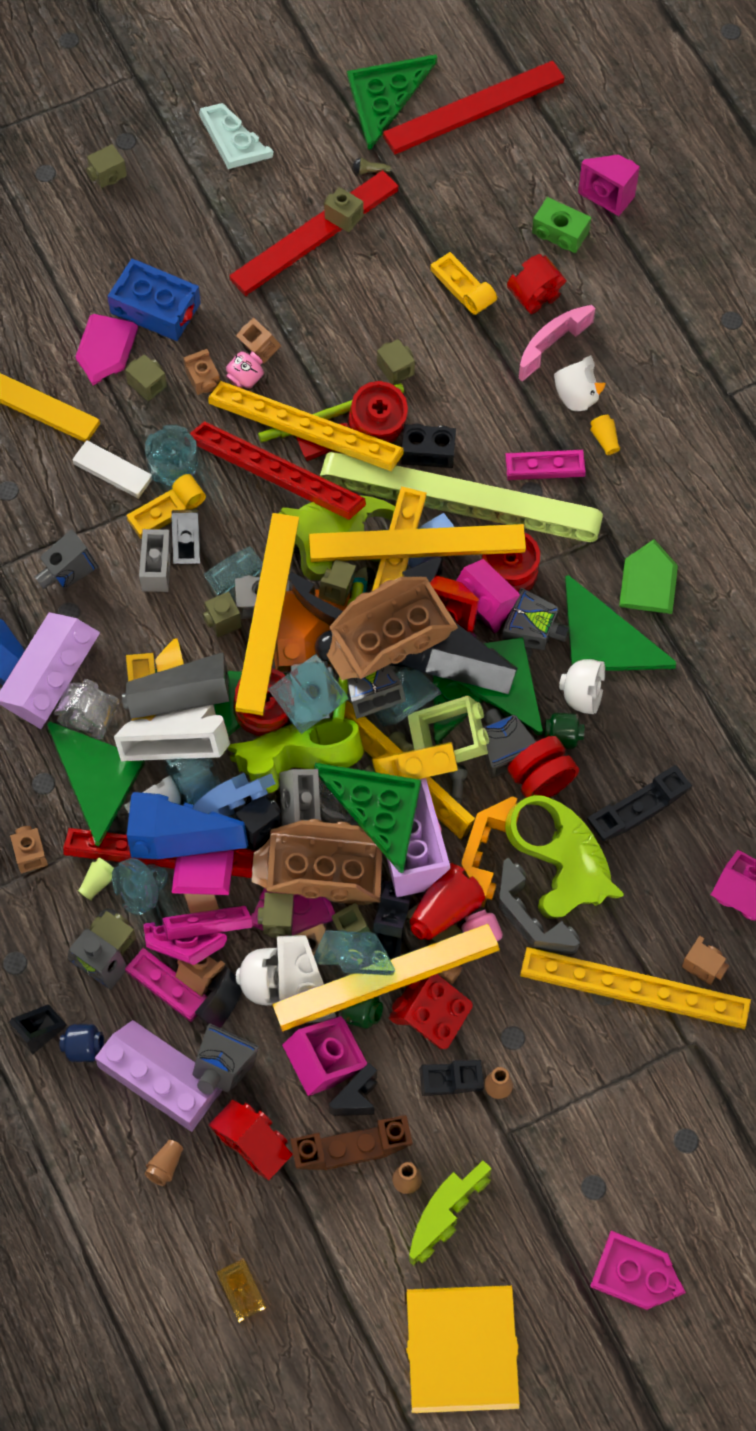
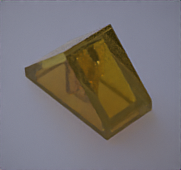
[216,1258,266,1322]

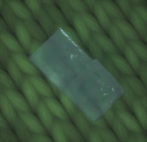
[203,546,263,596]

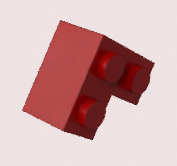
[208,1099,293,1181]

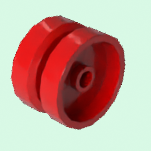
[348,381,408,443]
[481,532,540,593]
[233,668,295,736]
[507,736,580,798]

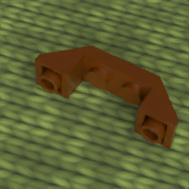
[290,1115,413,1170]

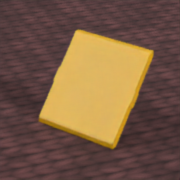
[406,1285,519,1413]

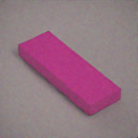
[505,450,586,480]
[162,906,252,940]
[125,948,207,1022]

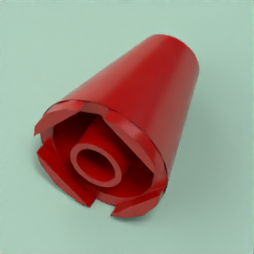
[410,863,485,940]

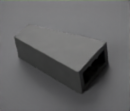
[122,652,229,719]

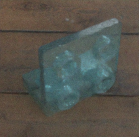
[314,930,395,975]

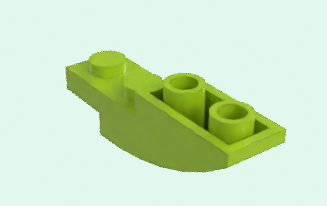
[409,1160,491,1265]

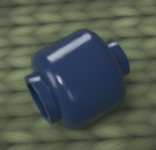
[59,1024,104,1062]

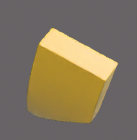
[155,638,184,672]

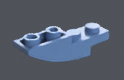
[193,773,276,816]

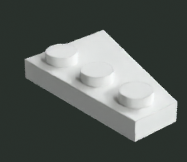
[277,935,336,1023]

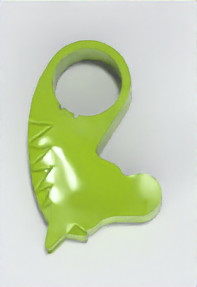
[278,495,395,581]
[228,717,364,794]
[505,795,624,919]

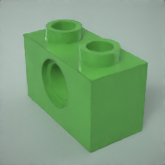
[532,197,591,253]

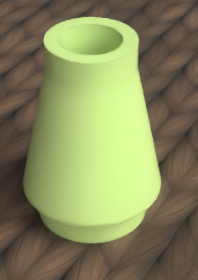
[78,858,117,901]

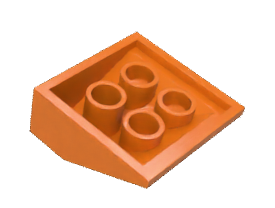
[274,589,350,672]

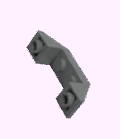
[498,858,580,955]

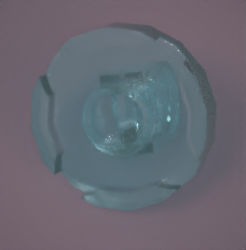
[112,858,168,915]

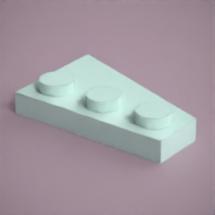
[199,103,274,169]

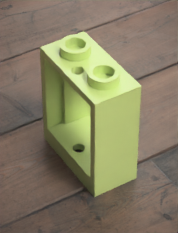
[407,696,489,763]

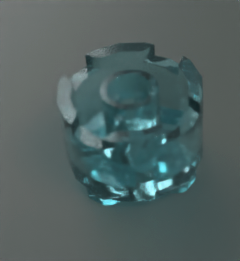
[145,425,199,485]
[164,758,222,805]

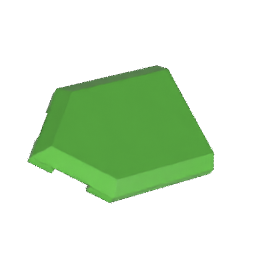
[619,539,678,614]

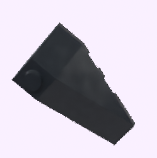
[400,616,518,694]

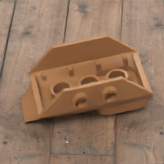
[327,577,458,680]
[252,819,382,905]

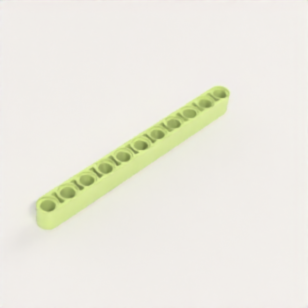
[320,452,603,542]

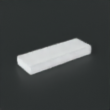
[72,441,153,499]

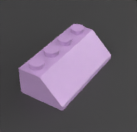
[0,612,100,729]
[386,778,450,897]
[95,1020,222,1132]

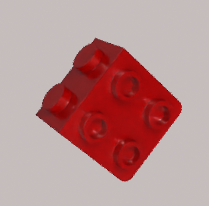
[388,974,473,1049]

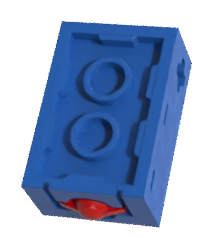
[107,258,201,341]

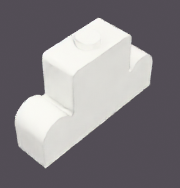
[114,704,230,761]

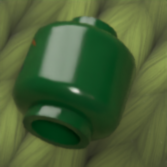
[544,713,584,749]
[339,996,383,1029]

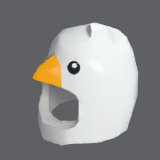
[554,355,606,411]

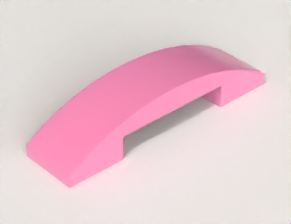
[519,305,595,381]

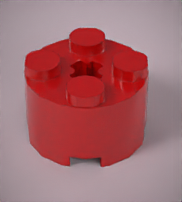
[507,254,567,315]

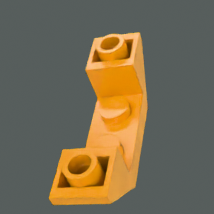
[461,797,520,908]

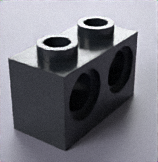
[401,423,456,468]
[235,796,281,851]

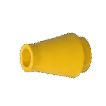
[590,414,620,455]

